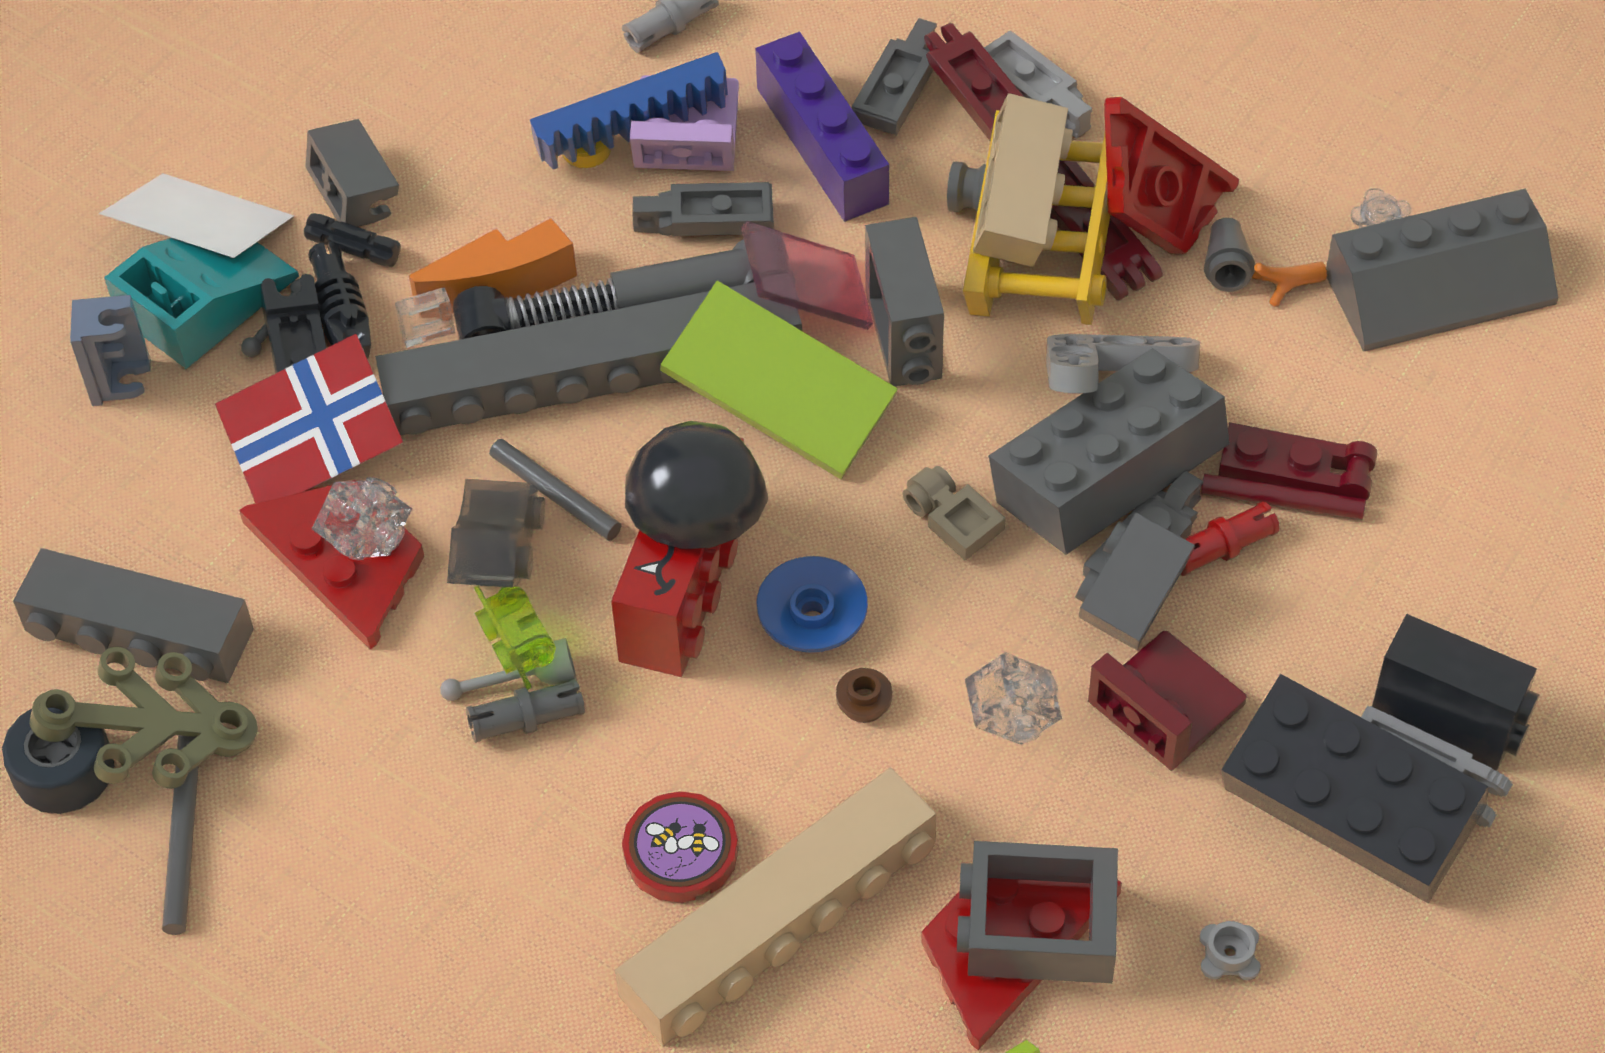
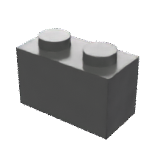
[1075,512,1195,650]

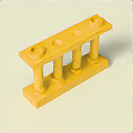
[963,110,1110,325]

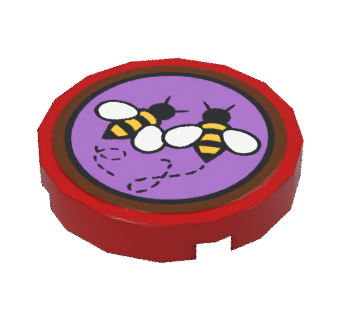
[622,791,739,903]

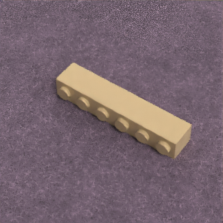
[615,767,936,1046]

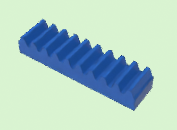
[529,52,728,170]

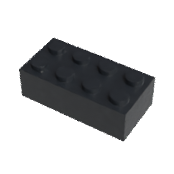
[1221,674,1488,904]

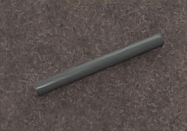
[162,735,199,935]

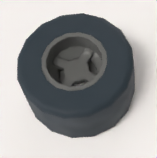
[2,708,115,814]

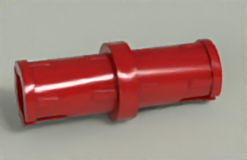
[1180,501,1279,576]

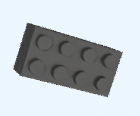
[988,348,1230,555]

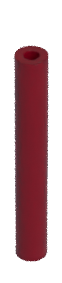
[1201,473,1366,520]

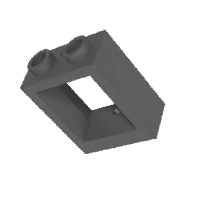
[865,217,944,386]
[957,841,1118,984]

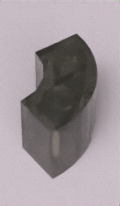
[447,479,545,588]

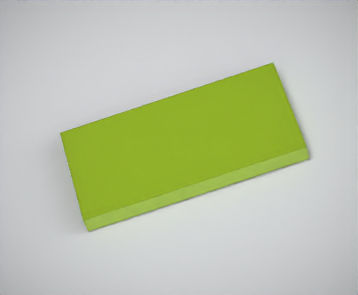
[660,280,898,479]

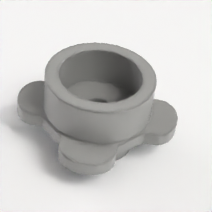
[1200,921,1261,980]

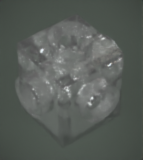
[312,477,412,560]
[965,652,1062,745]

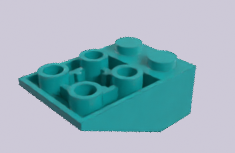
[104,238,299,369]

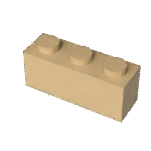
[973,93,1073,267]

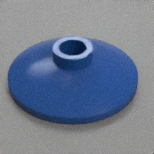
[757,556,868,653]

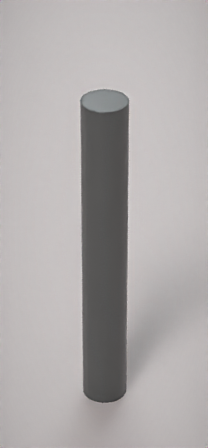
[489,438,622,541]

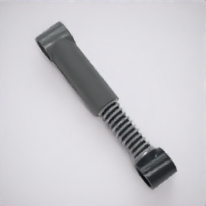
[453,234,792,340]

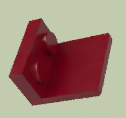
[1088,631,1247,771]

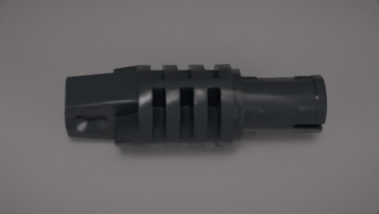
[308,242,371,359]

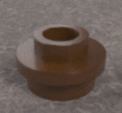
[836,668,892,723]

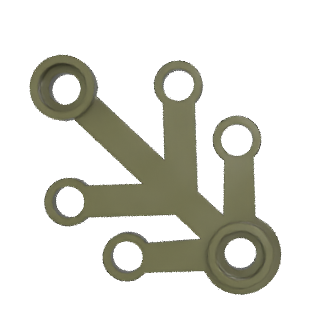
[29,647,258,789]

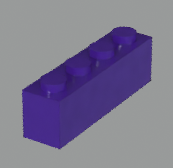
[755,31,889,222]

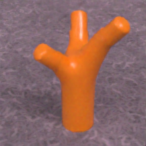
[1252,261,1327,307]

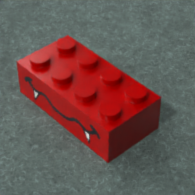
[611,437,744,677]

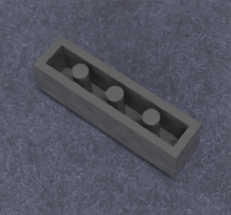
[13,548,254,683]

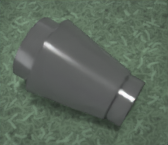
[1204,218,1256,292]

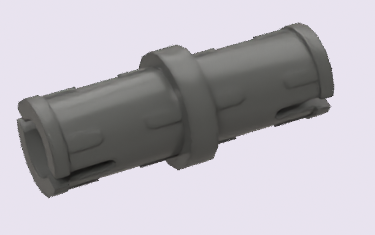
[466,679,585,743]

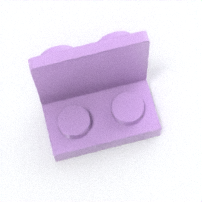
[630,75,739,171]

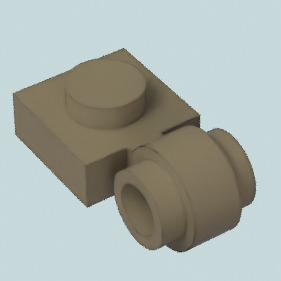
[902,466,1005,560]

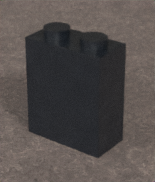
[1372,614,1540,771]

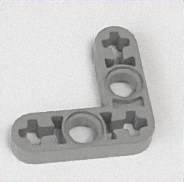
[1046,334,1200,393]

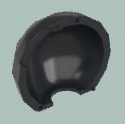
[625,421,768,549]

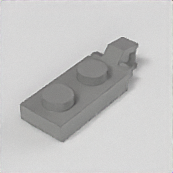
[984,31,1092,138]

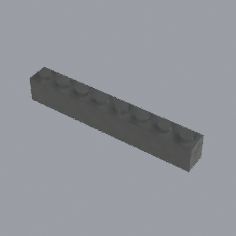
[375,276,802,435]

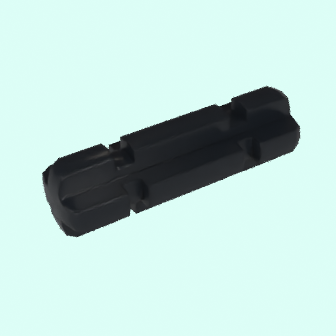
[304,213,401,267]

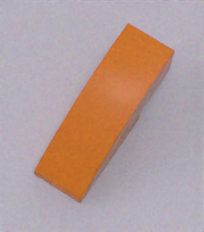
[409,218,577,314]

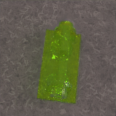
[474,585,556,690]

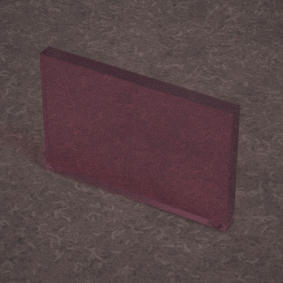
[741,221,873,330]

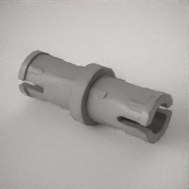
[622,0,719,53]

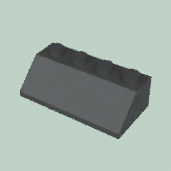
[1326,188,1558,352]

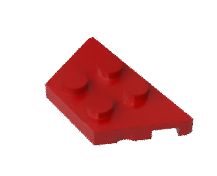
[1104,97,1240,254]
[239,480,425,650]
[921,878,1122,1050]

